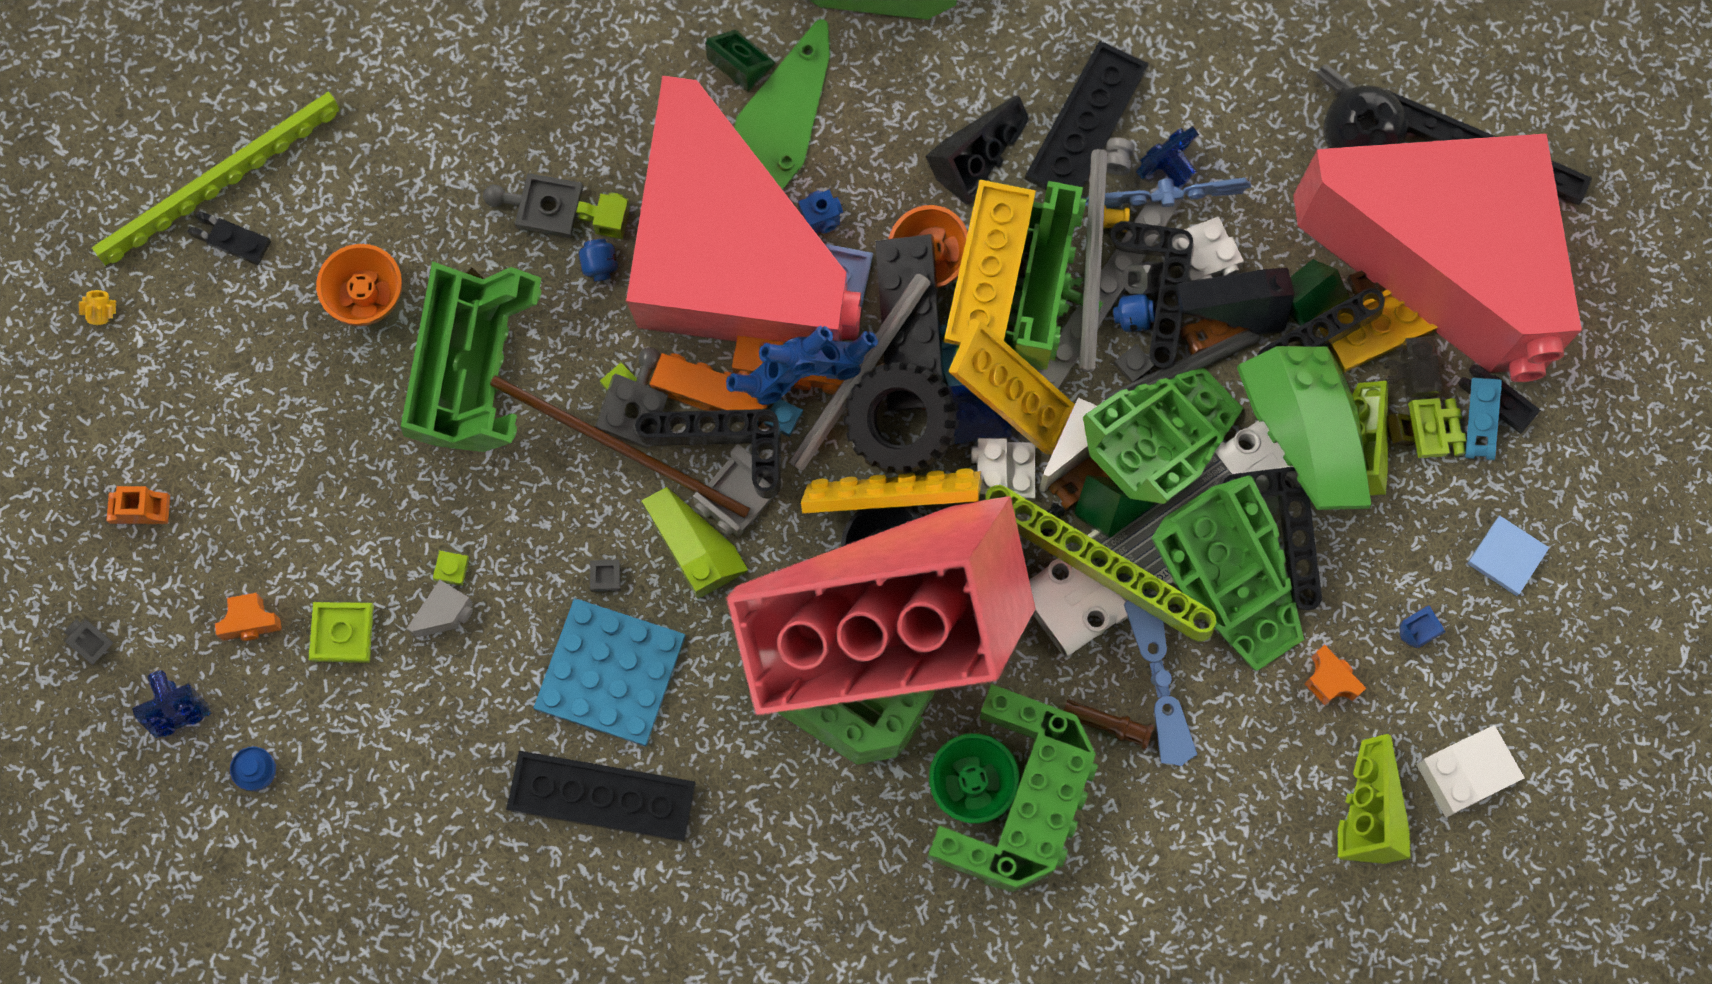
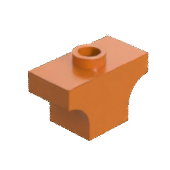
[106,486,170,524]
[215,593,282,641]
[1305,644,1366,705]

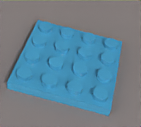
[533,598,686,747]

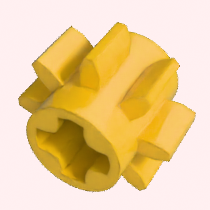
[79,290,116,325]

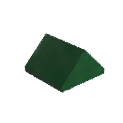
[705,29,776,92]
[1290,259,1350,326]
[1074,475,1154,539]

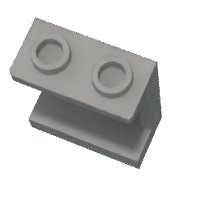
[693,444,783,538]

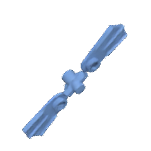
[1085,178,1251,208]
[1124,593,1197,766]

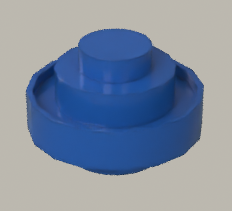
[230,747,276,792]

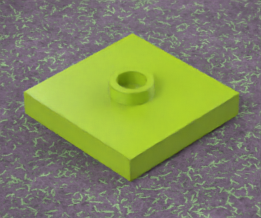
[308,602,374,663]

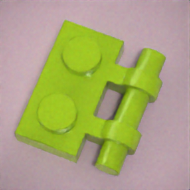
[1408,398,1467,458]

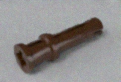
[1064,699,1154,751]

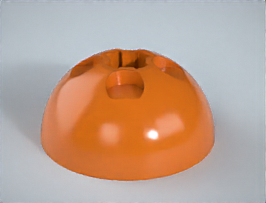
[888,205,968,288]
[316,244,402,326]

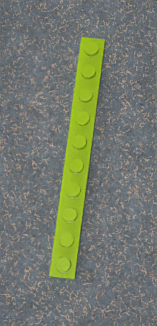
[91,91,340,266]

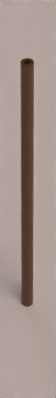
[490,375,751,518]

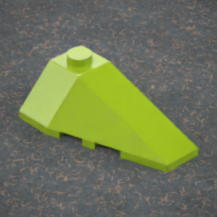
[1352,381,1388,496]
[641,487,748,599]
[1338,734,1410,864]

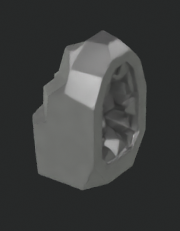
[1123,262,1170,294]

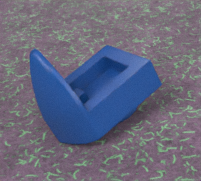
[1399,605,1446,648]

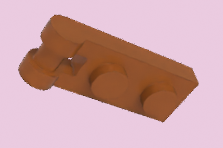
[1180,319,1247,355]
[1048,457,1110,511]

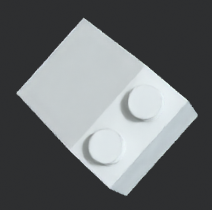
[1039,398,1096,492]
[1416,725,1524,818]

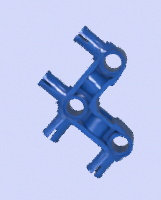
[726,326,878,405]

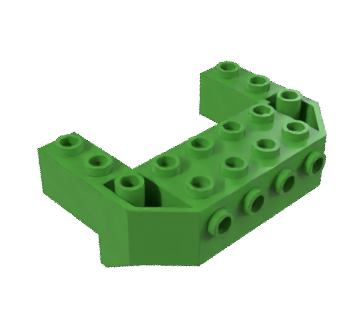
[928,684,1098,892]

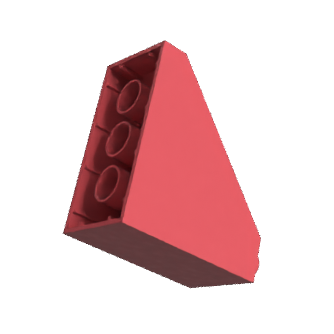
[626,76,862,342]
[1293,134,1582,382]
[726,496,1036,715]

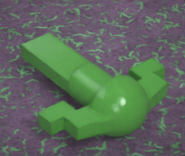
[1061,277,1103,314]

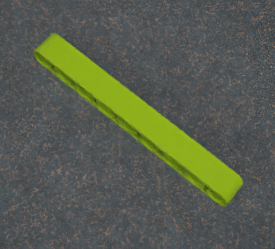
[985,485,1216,641]

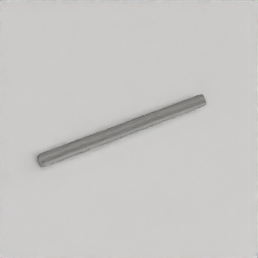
[1079,149,1107,372]
[790,274,930,470]

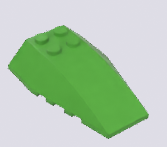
[1237,346,1371,510]
[1083,367,1243,504]
[1151,475,1304,671]

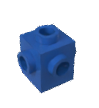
[798,190,843,233]

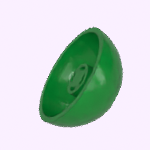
[929,733,1019,824]

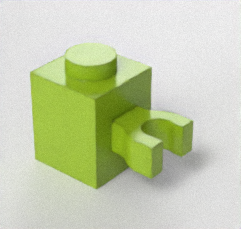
[576,193,630,240]

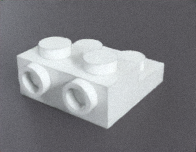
[1173,216,1244,282]
[971,438,1035,501]

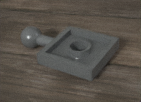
[483,173,583,238]
[594,347,668,449]

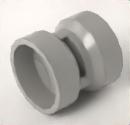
[1106,138,1135,175]

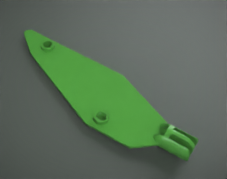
[734,19,830,190]

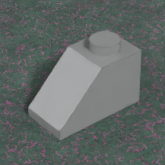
[406,580,473,638]

